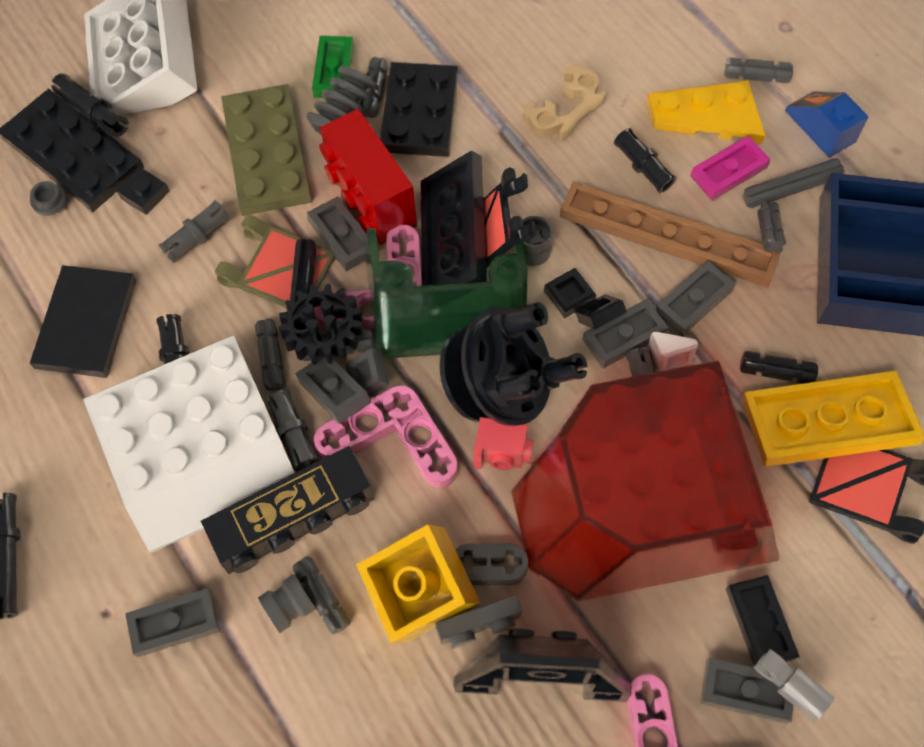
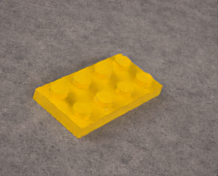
[742,371,924,467]

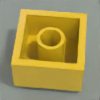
[356,524,481,643]

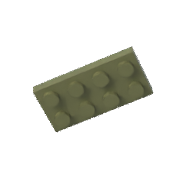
[221,84,312,216]

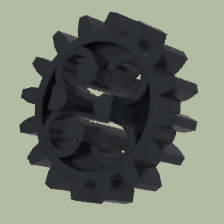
[279,284,363,365]

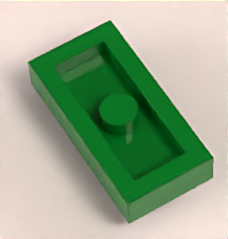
[312,35,354,98]

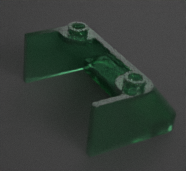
[366,228,528,358]

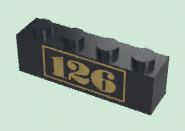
[201,446,374,574]

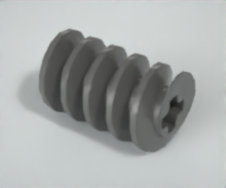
[306,66,379,135]

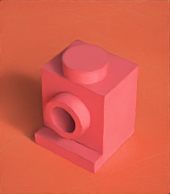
[473,417,534,470]

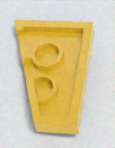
[646,81,766,144]

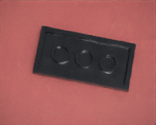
[0,88,144,212]
[421,150,487,310]

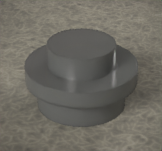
[30,181,67,216]

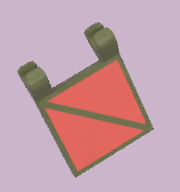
[215,215,335,307]

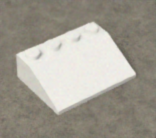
[84,0,197,115]

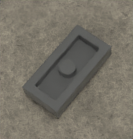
[307,196,377,271]
[656,261,736,336]
[582,299,669,369]
[295,357,371,424]
[125,588,220,657]
[435,595,522,648]
[700,657,794,724]

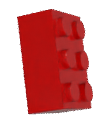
[319,109,417,246]

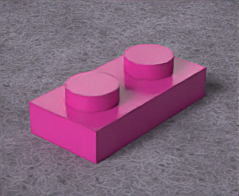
[690,136,771,201]

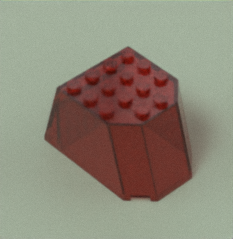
[511,361,780,601]

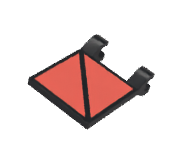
[483,167,535,269]
[809,449,924,544]

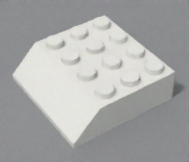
[83,335,295,553]

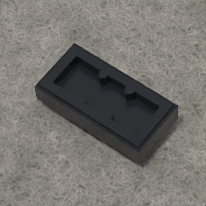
[725,575,800,666]

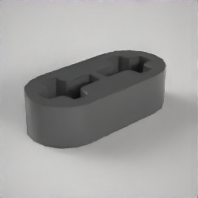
[455,544,528,585]

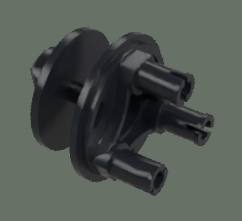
[439,302,587,426]

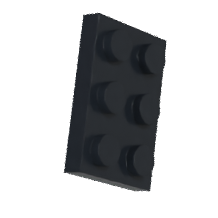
[380,62,458,157]

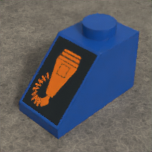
[785,91,869,158]

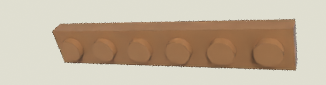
[560,181,781,287]

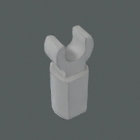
[753,649,835,722]

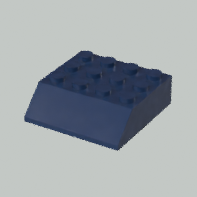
[817,173,924,337]

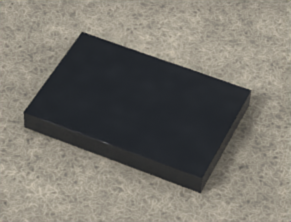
[30,265,136,378]

